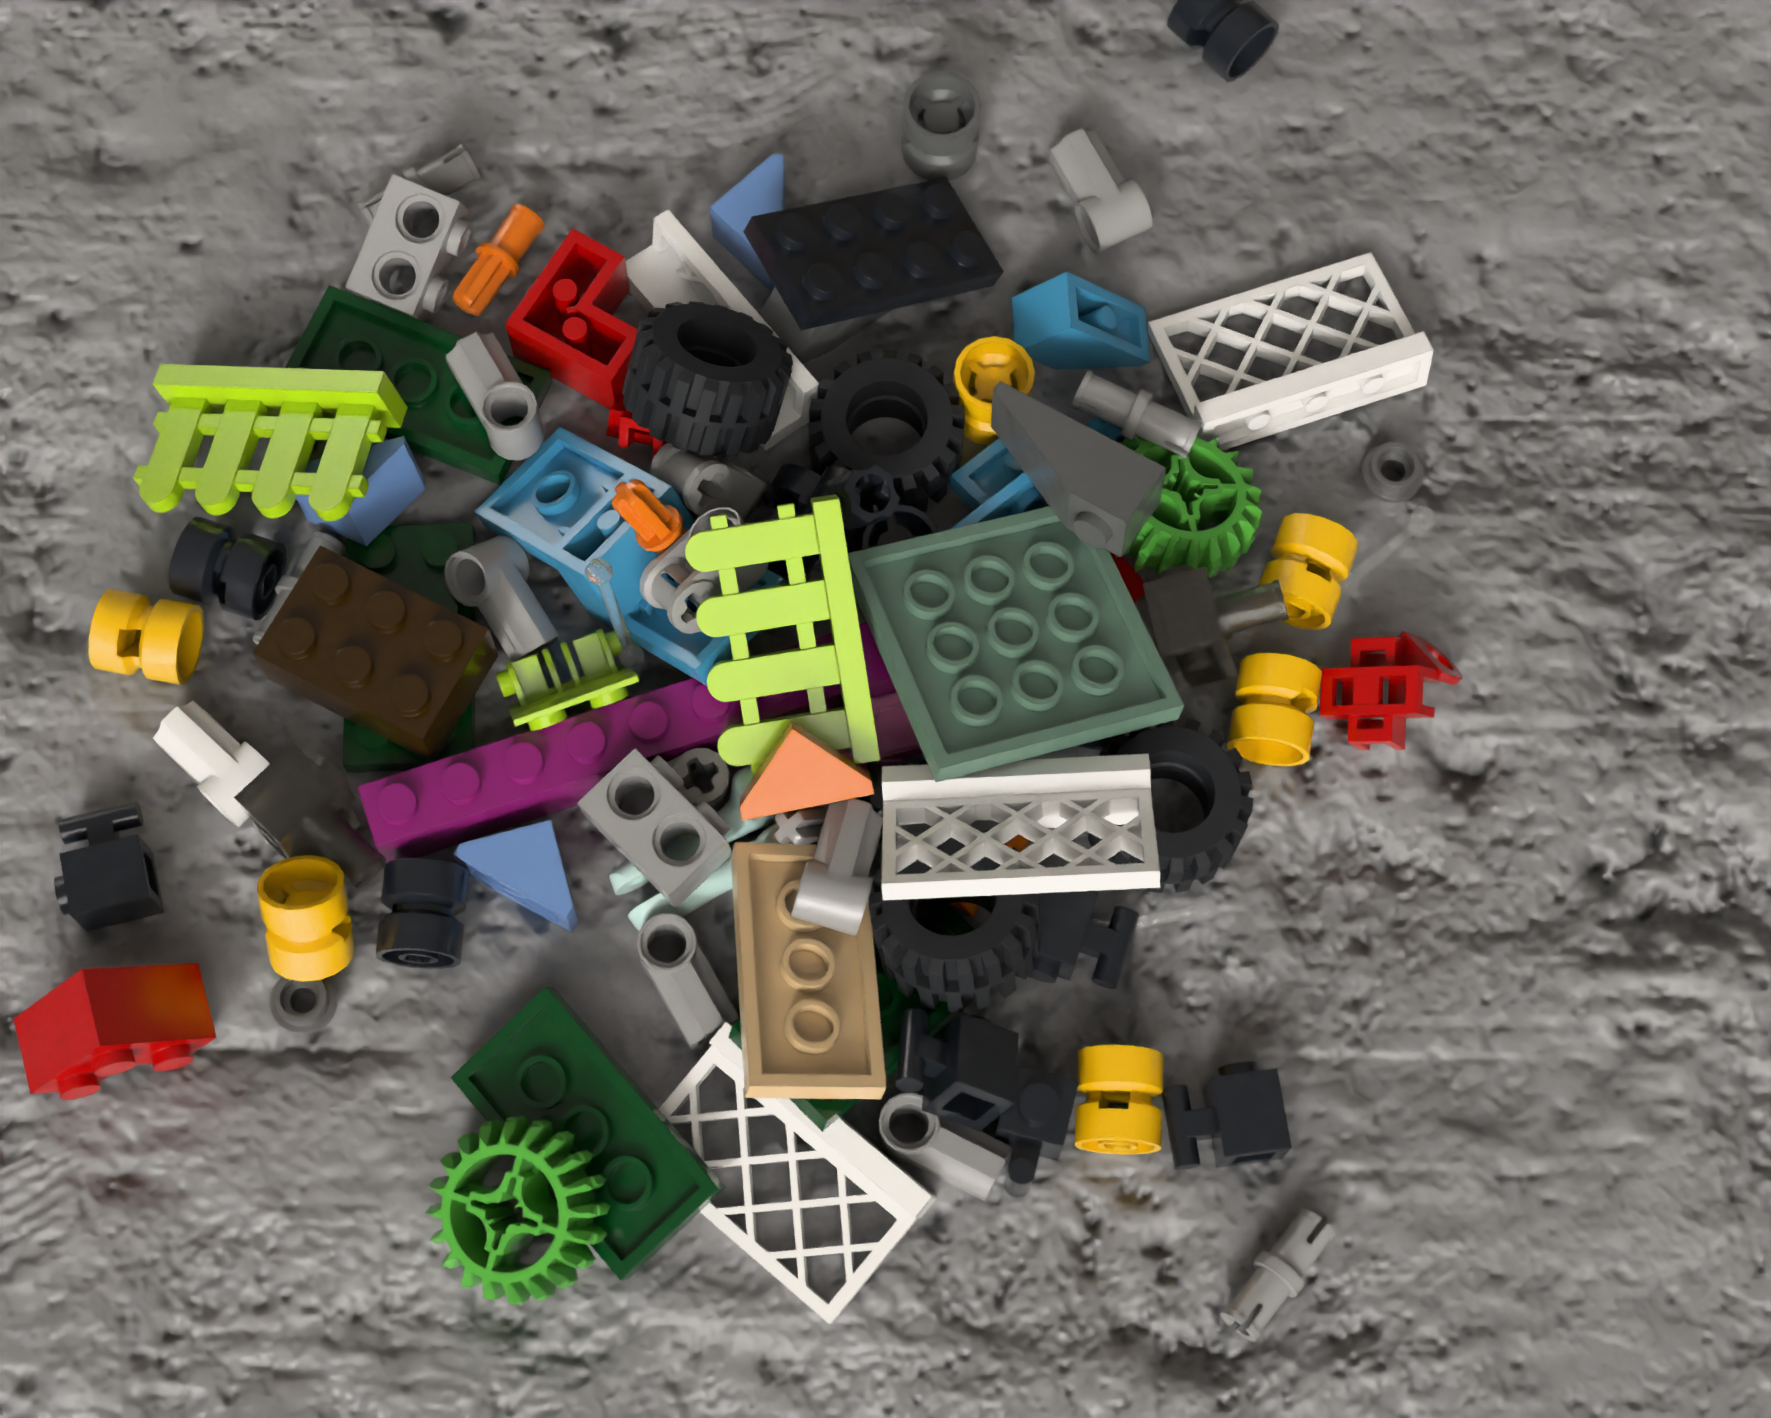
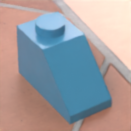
[1011,272,1150,370]

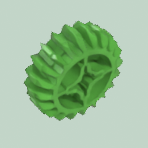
[1115,434,1262,586]
[425,1116,611,1305]

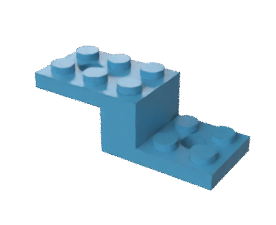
[474,427,787,686]

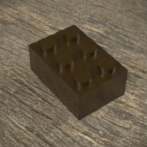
[252,545,498,762]

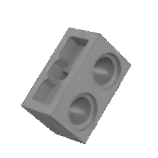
[345,174,473,322]
[577,748,732,908]

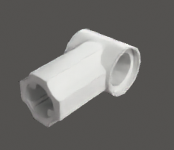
[153,700,286,828]

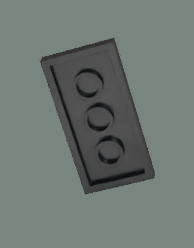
[743,177,1004,331]

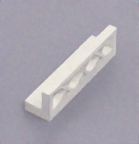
[625,209,819,451]

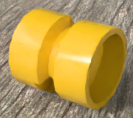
[953,336,1035,446]
[1253,513,1359,630]
[88,589,204,685]
[1227,653,1322,766]
[257,855,355,982]
[1074,1045,1164,1155]

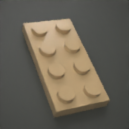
[731,842,886,1099]

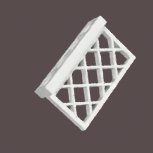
[1147,252,1434,451]
[882,754,1160,900]
[659,1022,937,1324]

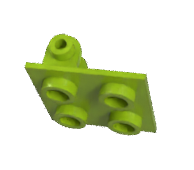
[495,628,639,731]

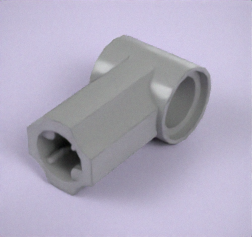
[1049,128,1153,253]
[445,332,544,460]
[444,536,560,662]
[790,798,883,936]
[637,913,740,1049]
[878,1092,1012,1202]

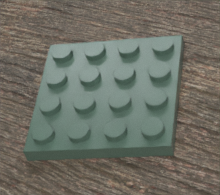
[848,506,1184,782]

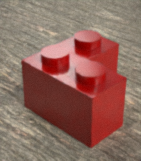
[505,228,638,409]
[13,963,217,1100]

